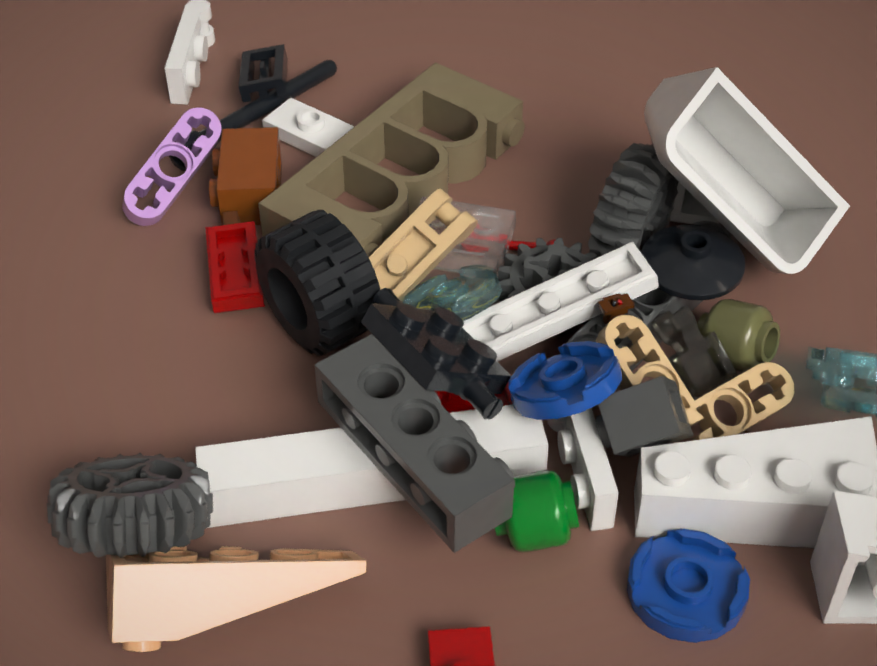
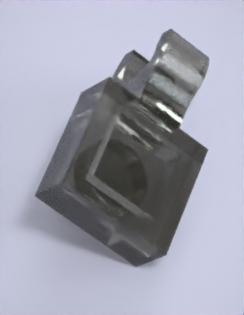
[652,306,738,400]

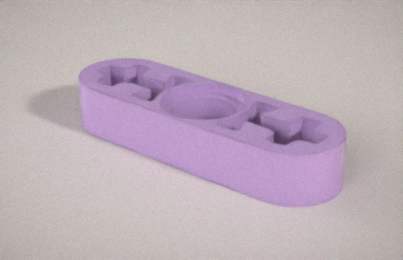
[122,108,221,226]

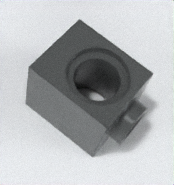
[596,376,694,457]

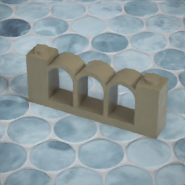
[258,62,525,258]

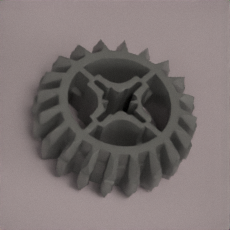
[588,143,679,257]
[47,453,213,558]

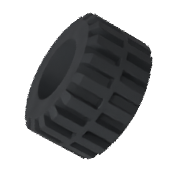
[254,209,381,356]

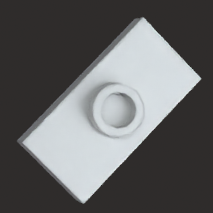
[262,97,355,157]

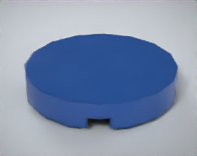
[508,341,622,420]
[626,529,750,643]

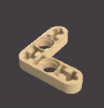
[596,315,795,443]

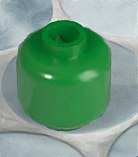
[495,470,580,553]

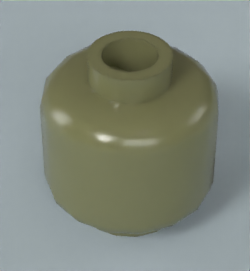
[696,299,780,372]

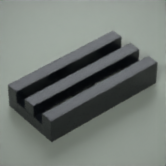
[238,44,288,103]

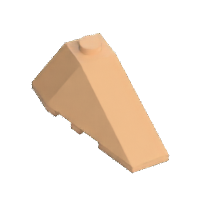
[106,545,366,652]

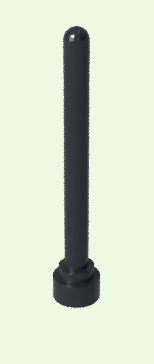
[169,60,337,171]

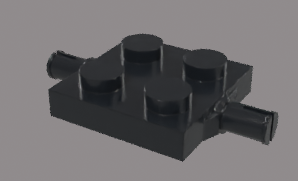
[361,288,511,420]

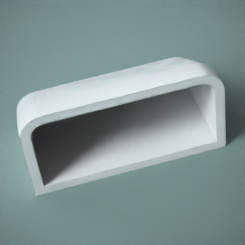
[644,67,850,274]

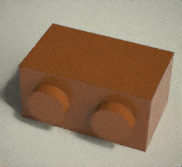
[209,127,282,225]

